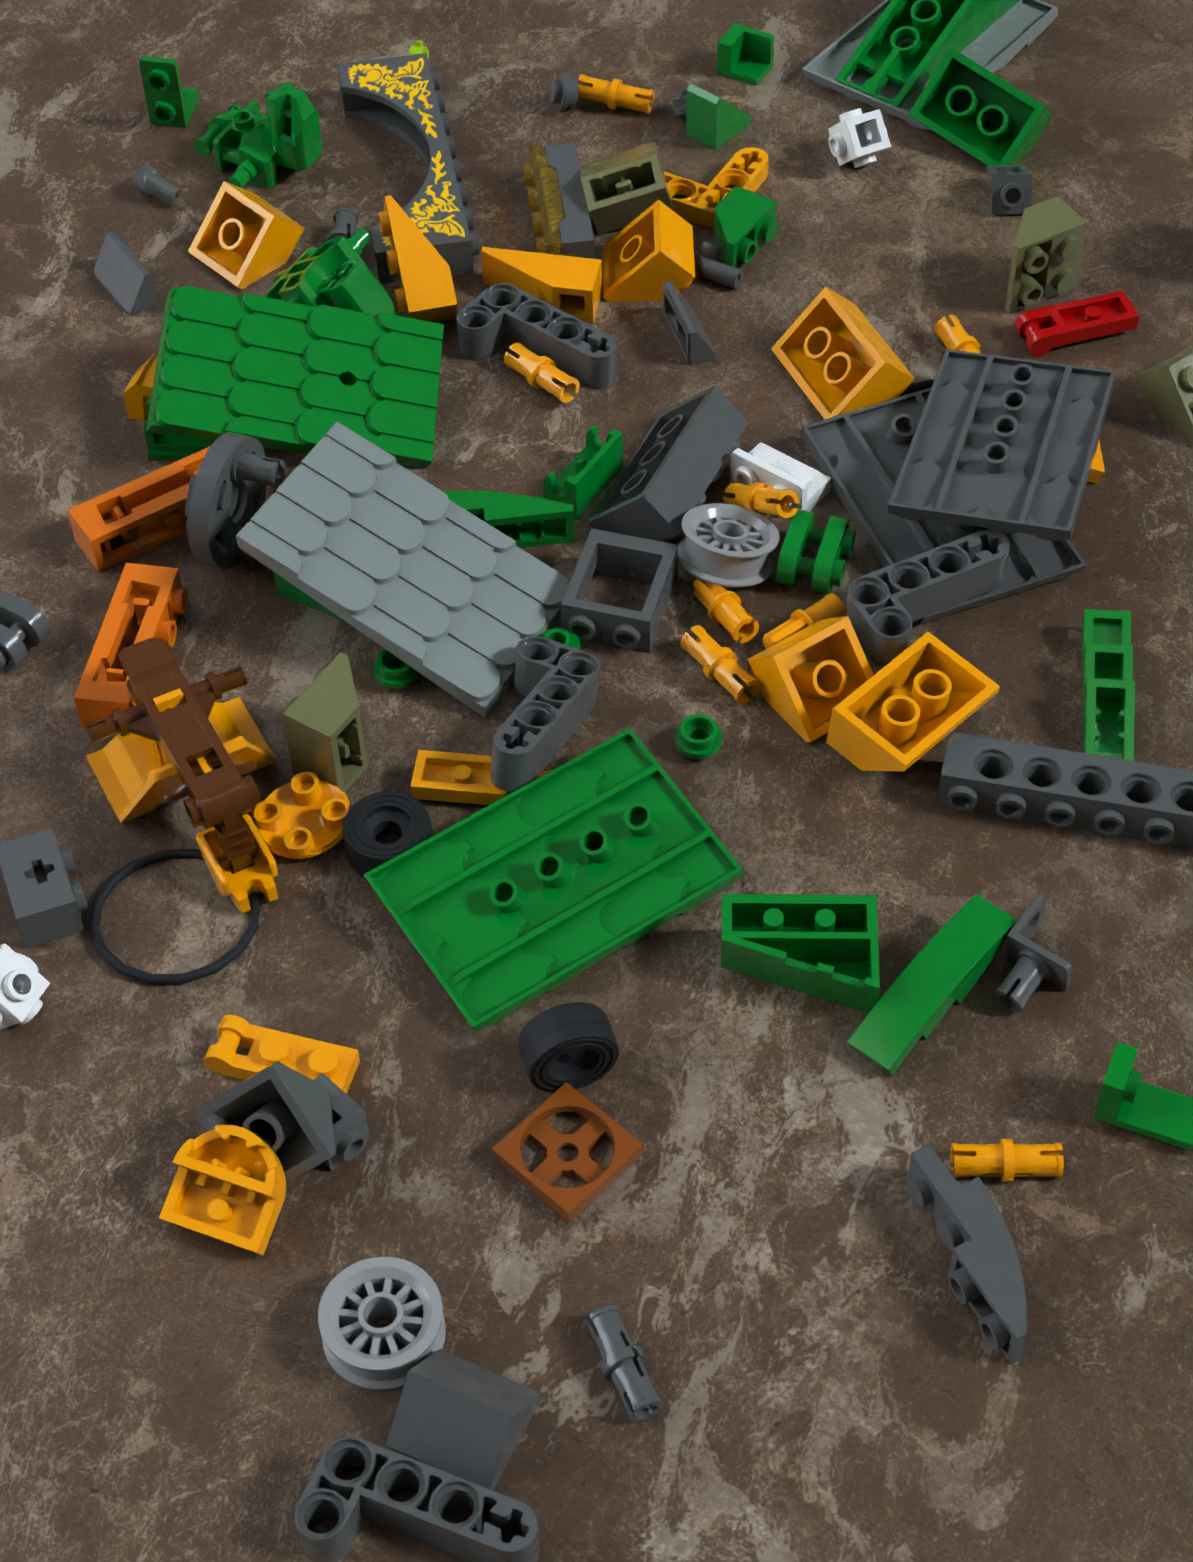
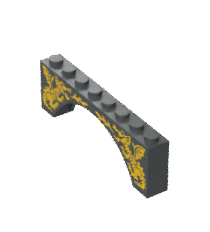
[337,53,479,284]

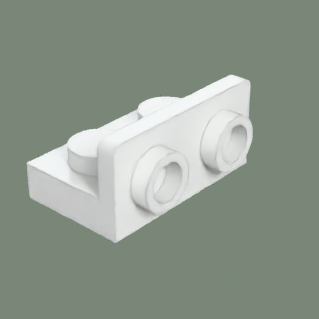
[730,442,832,511]

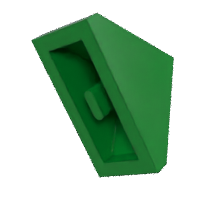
[686,83,753,150]

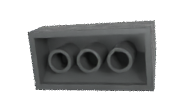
[588,385,749,542]

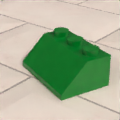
[908,47,1054,166]

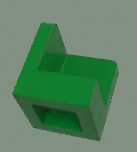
[717,23,774,86]

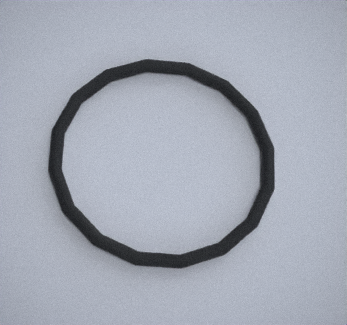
[89,849,260,984]

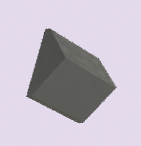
[193,1061,336,1183]
[386,1349,542,1490]

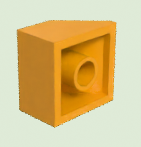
[188,181,304,289]
[602,199,695,302]
[748,616,874,742]

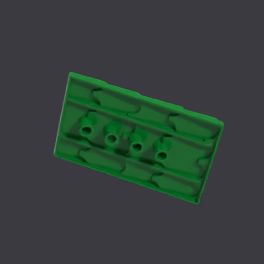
[146,286,444,469]
[363,728,747,1031]

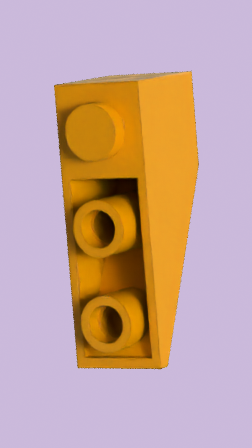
[378,195,458,322]
[481,247,603,323]

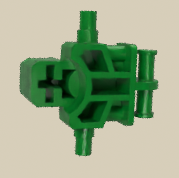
[194,82,323,189]
[264,228,396,315]

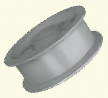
[678,503,780,587]
[318,1257,446,1391]

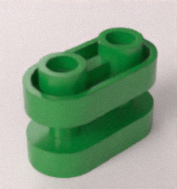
[776,509,856,594]

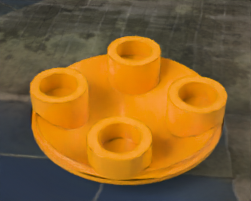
[253,771,351,859]

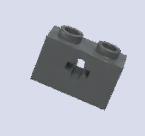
[0,827,88,949]

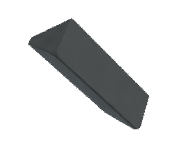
[94,231,157,315]
[663,281,718,365]

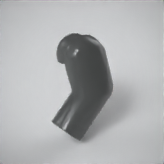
[133,166,181,206]
[696,240,743,289]

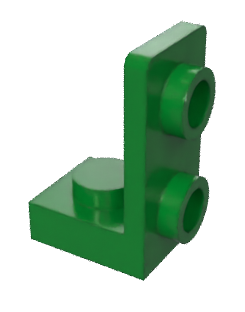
[139,56,199,128]
[1094,1042,1193,1151]

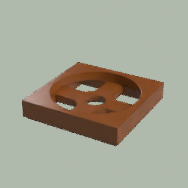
[491,1082,644,1223]

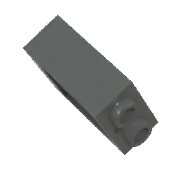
[561,528,678,653]

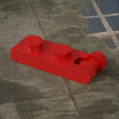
[1014,290,1140,357]

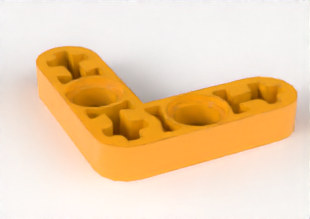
[664,147,769,228]

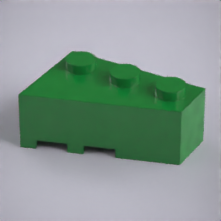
[721,894,880,1013]

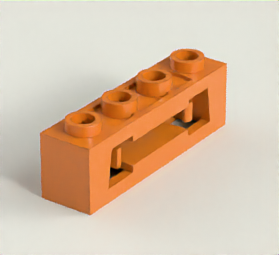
[68,446,211,572]
[74,563,189,729]

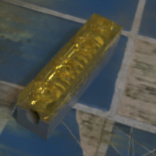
[523,142,595,259]

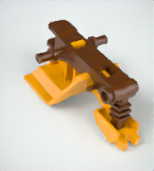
[85,637,279,913]

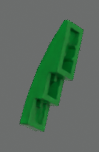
[442,490,575,548]
[1081,609,1135,761]
[847,894,1018,1076]

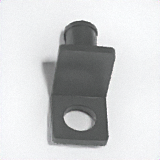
[993,893,1072,1013]

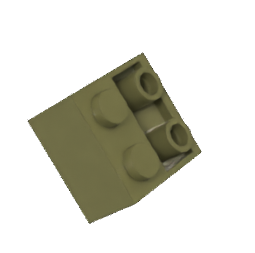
[580,142,674,235]
[1005,196,1087,314]
[1137,344,1193,444]
[283,652,368,793]

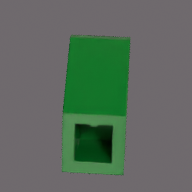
[714,186,779,269]

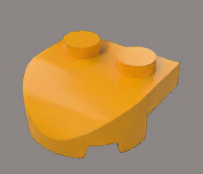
[159,1125,286,1256]

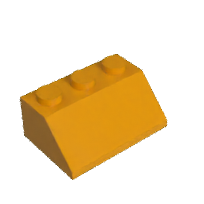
[771,286,915,420]
[826,632,1000,772]

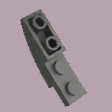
[906,1144,1027,1365]

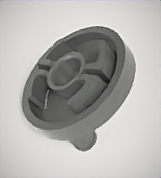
[185,432,285,569]

